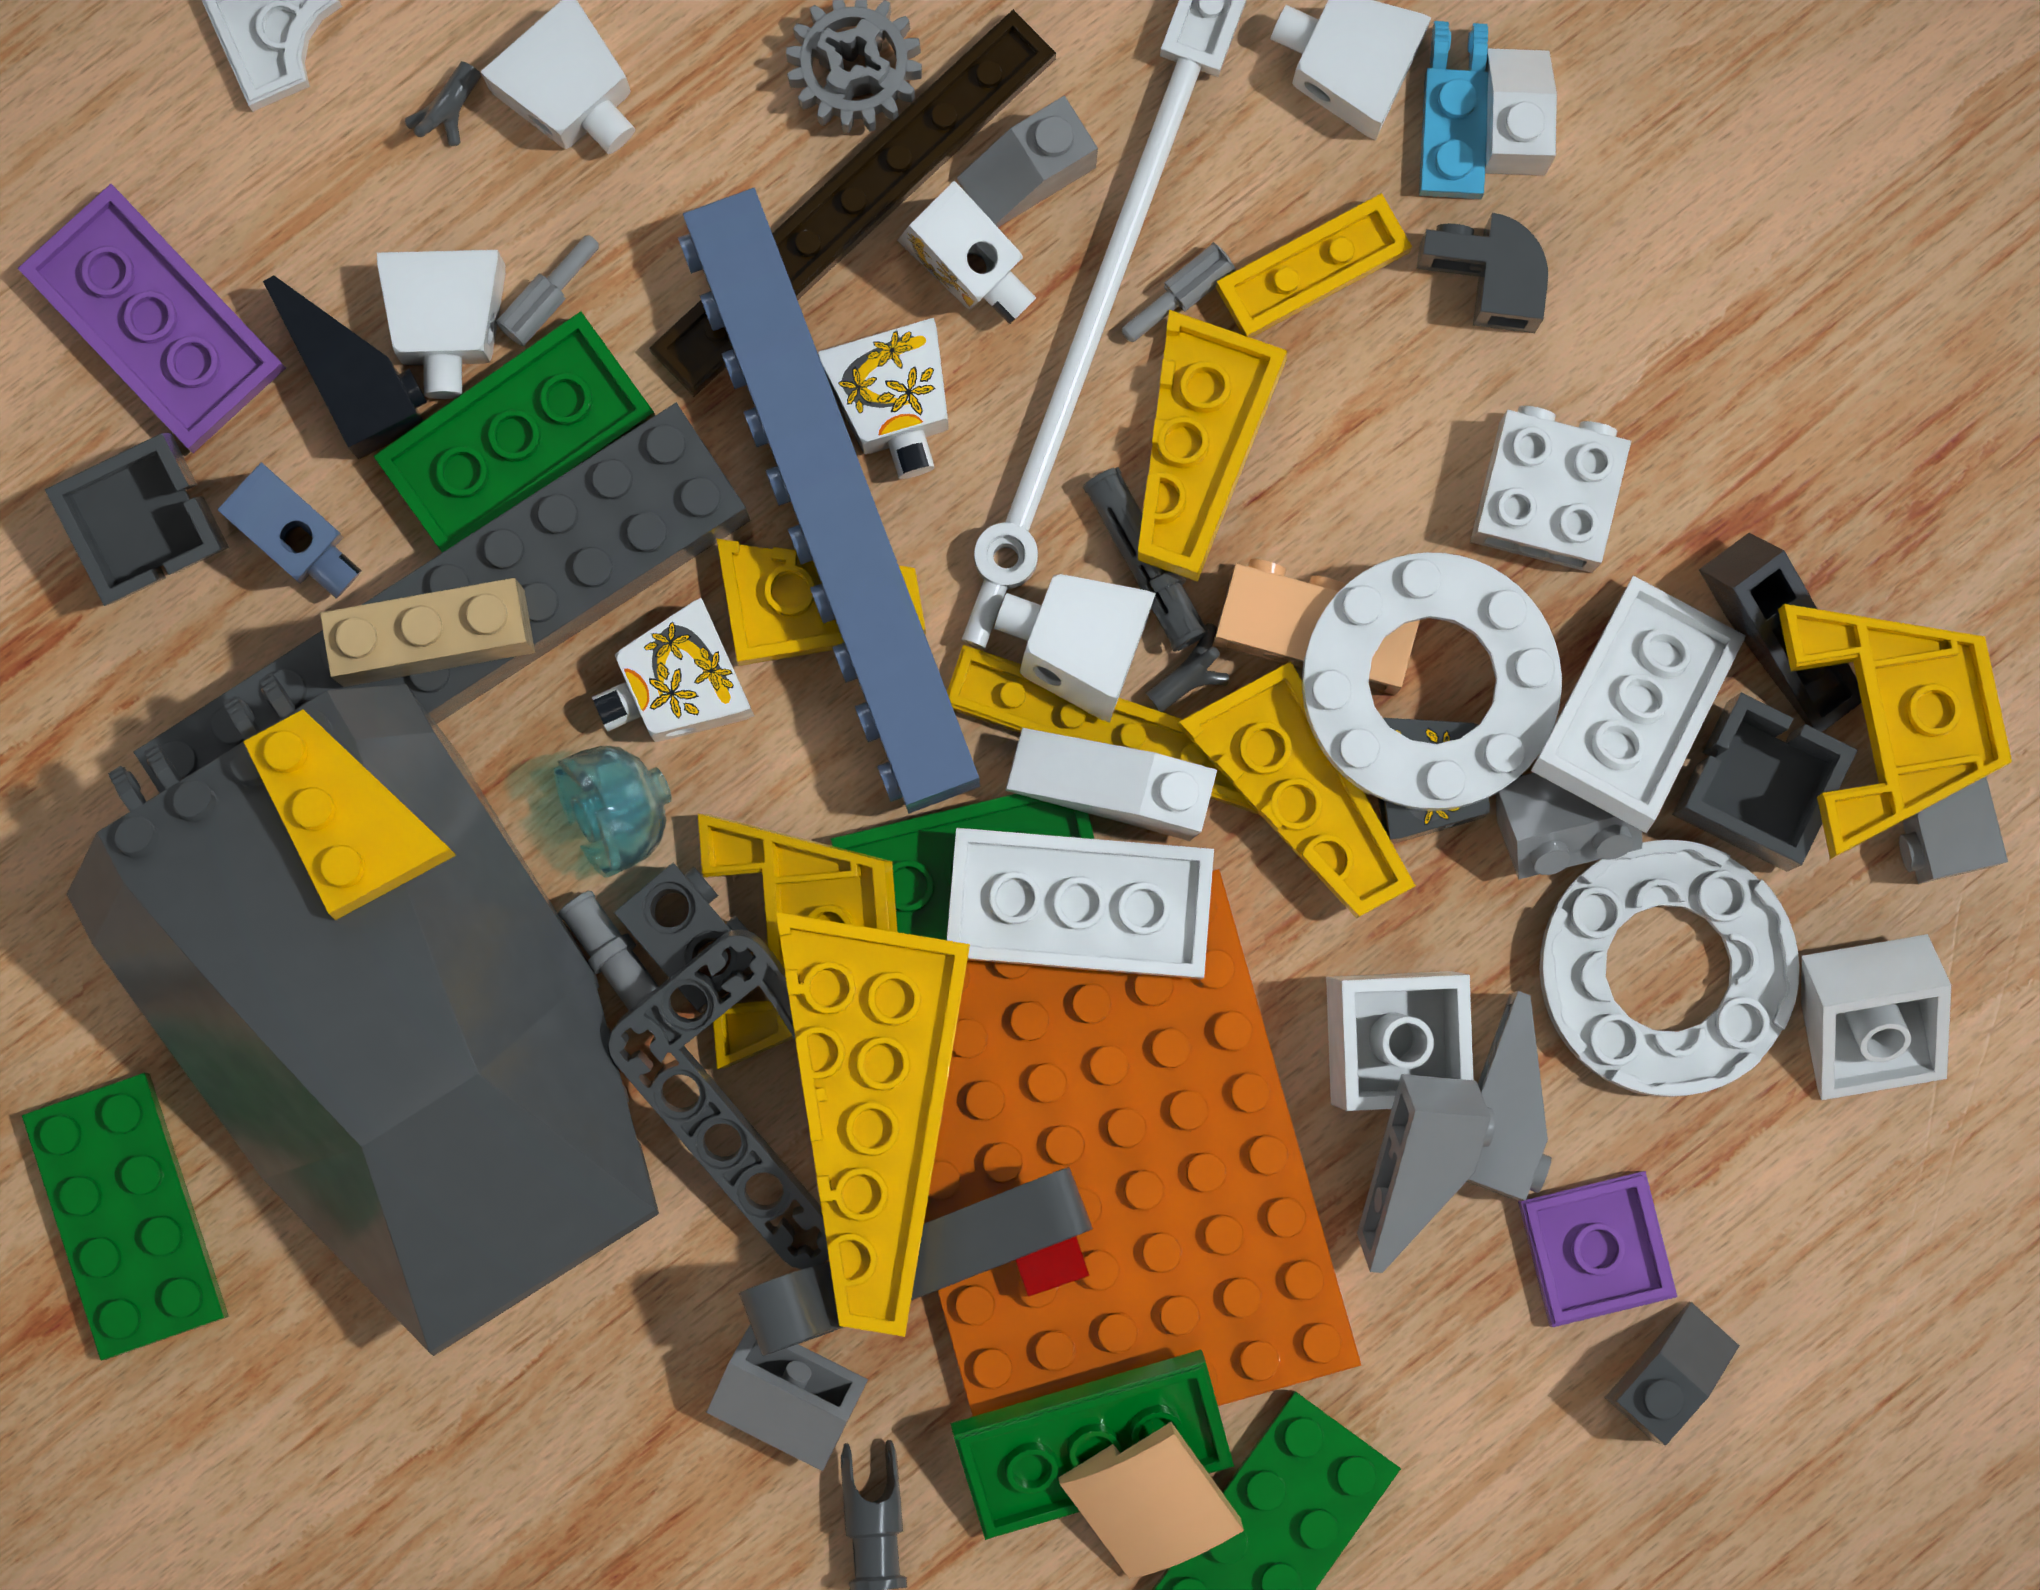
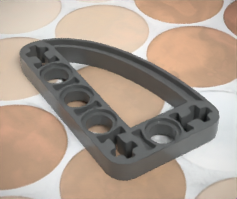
[609,929,829,1269]

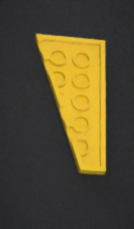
[776,912,970,1337]

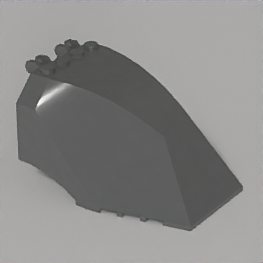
[67,673,659,1356]

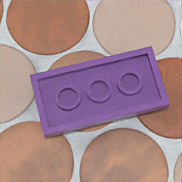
[18,184,286,453]

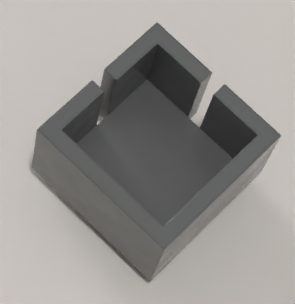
[45,433,229,606]
[1672,692,1858,872]

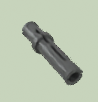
[1083,467,1210,652]

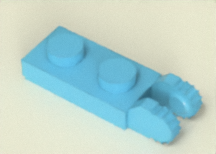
[1419,21,1488,199]

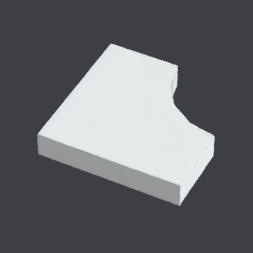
[202,0,342,112]

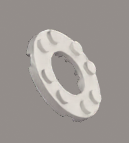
[1302,552,1562,811]
[1539,840,1799,1097]

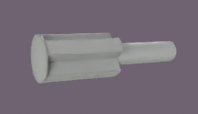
[496,235,599,347]
[1122,242,1236,342]

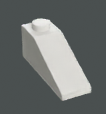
[1005,728,1217,841]

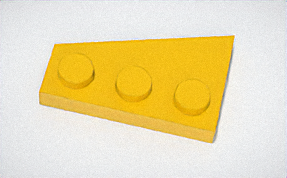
[716,538,926,666]
[243,709,456,920]

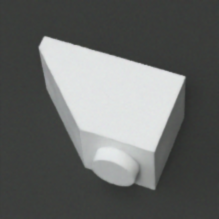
[1485,48,1557,176]

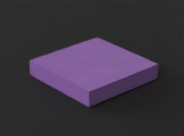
[1518,1171,1677,1327]

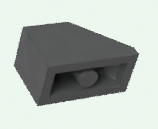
[1604,1302,1740,1446]

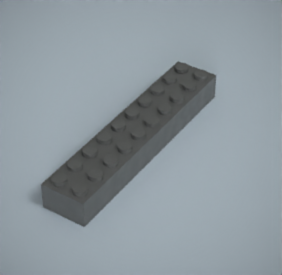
[134,402,751,793]

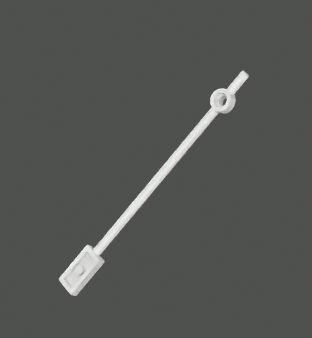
[961,0,1247,649]

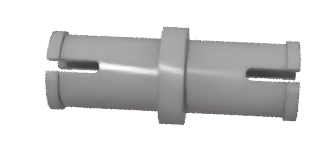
[558,891,659,1010]

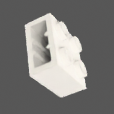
[1470,406,1631,573]

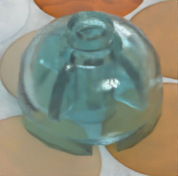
[554,746,672,879]

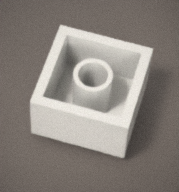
[1326,971,1474,1111]

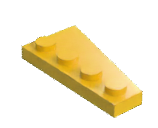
[1138,310,1287,582]
[1177,661,1416,918]

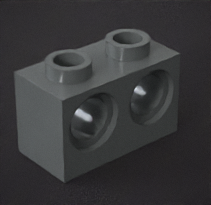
[614,863,753,1014]

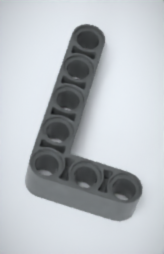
[739,1167,1093,1356]

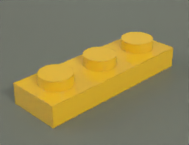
[1215,193,1412,338]

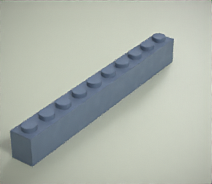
[678,187,980,814]

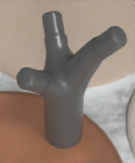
[405,61,482,146]
[1146,623,1229,712]

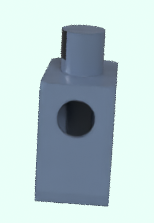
[217,462,362,599]

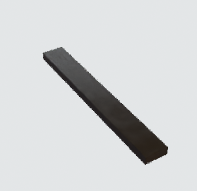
[649,9,1056,397]

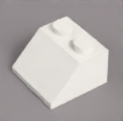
[1801,934,1951,1100]

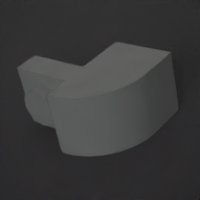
[1417,213,1548,333]

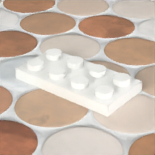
[1531,576,1746,833]
[947,828,1214,979]

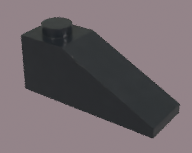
[263,275,427,460]
[1699,533,1862,732]

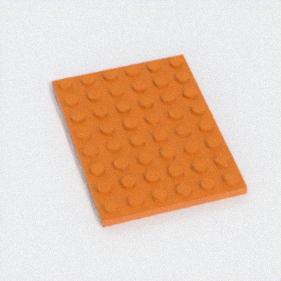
[924,869,1362,1416]

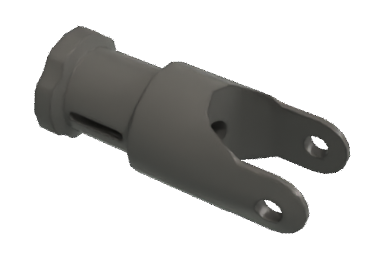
[841,1440,907,1590]

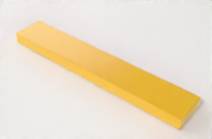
[947,645,1260,815]

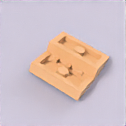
[1059,1422,1244,1579]

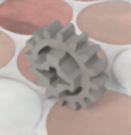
[786,0,922,133]

